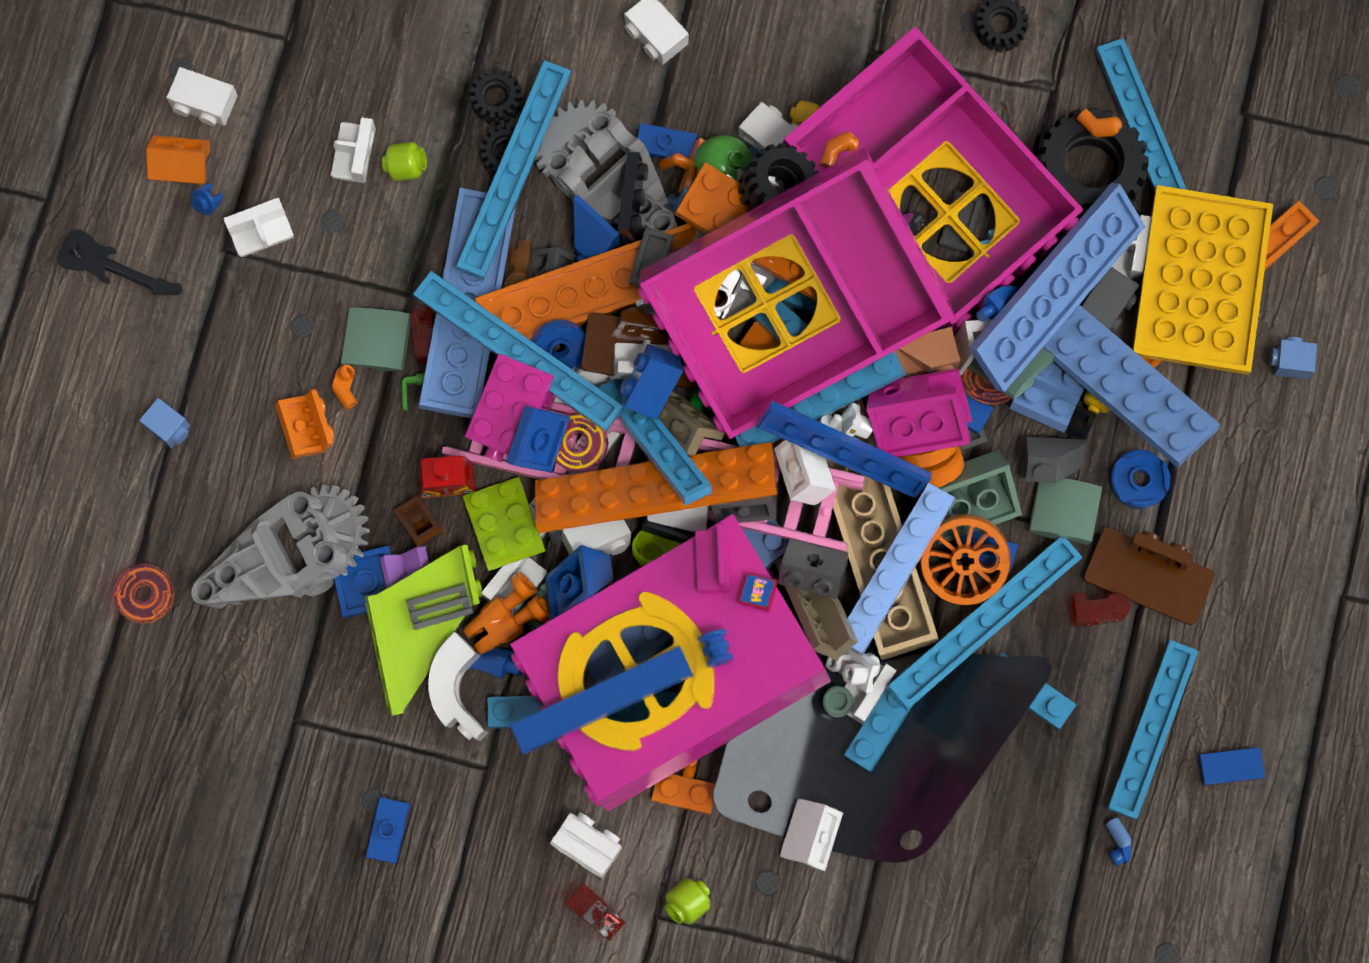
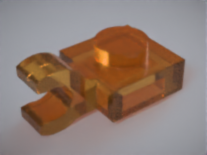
[504,240,533,287]

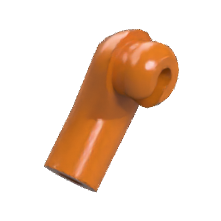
[819,132,859,169]

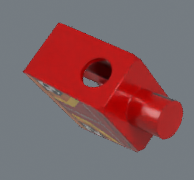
[418,455,476,499]

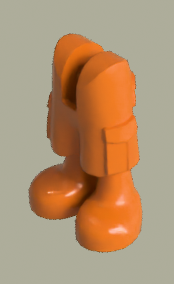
[463,572,551,655]

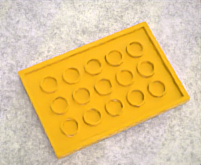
[1132,185,1273,375]

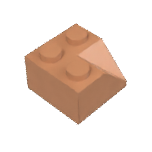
[895,327,960,379]

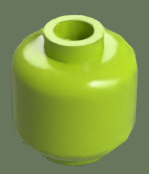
[382,142,427,181]
[665,878,710,924]

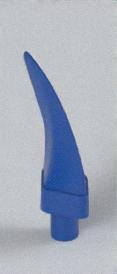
[976,286,1020,322]
[469,648,522,679]

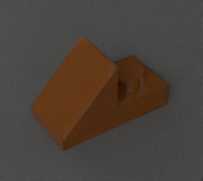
[393,495,443,547]

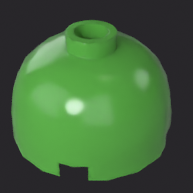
[693,135,753,179]

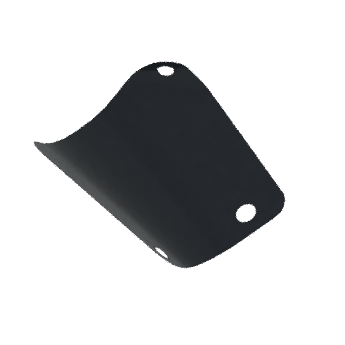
[713,581,1051,863]

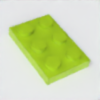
[463,477,545,571]

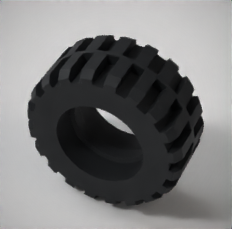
[1035,108,1149,220]

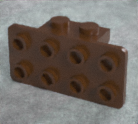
[581,307,698,389]
[1084,528,1215,626]

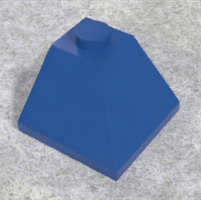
[574,194,621,262]
[545,545,613,620]

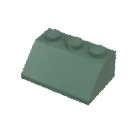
[919,450,1022,545]

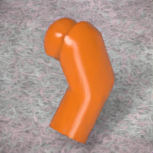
[1076,109,1122,138]
[331,364,358,410]

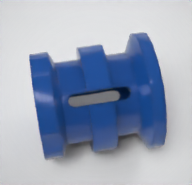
[697,629,734,668]

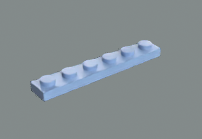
[848,483,955,655]

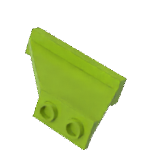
[364,545,482,716]

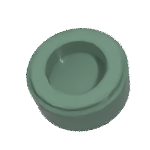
[823,686,853,718]

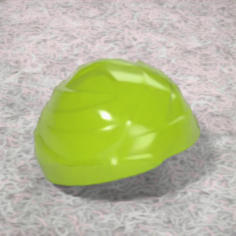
[632,530,681,567]

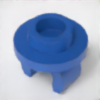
[191,184,223,215]

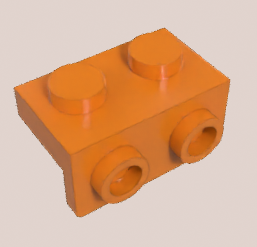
[275,389,334,459]

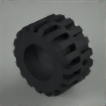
[738,143,819,212]

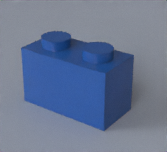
[620,344,683,419]

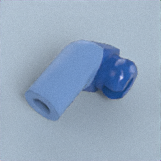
[1106,818,1131,866]

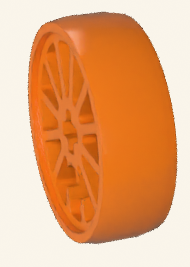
[920,514,1011,605]

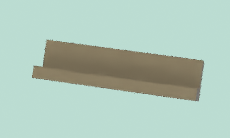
[658,389,725,455]
[774,557,858,660]

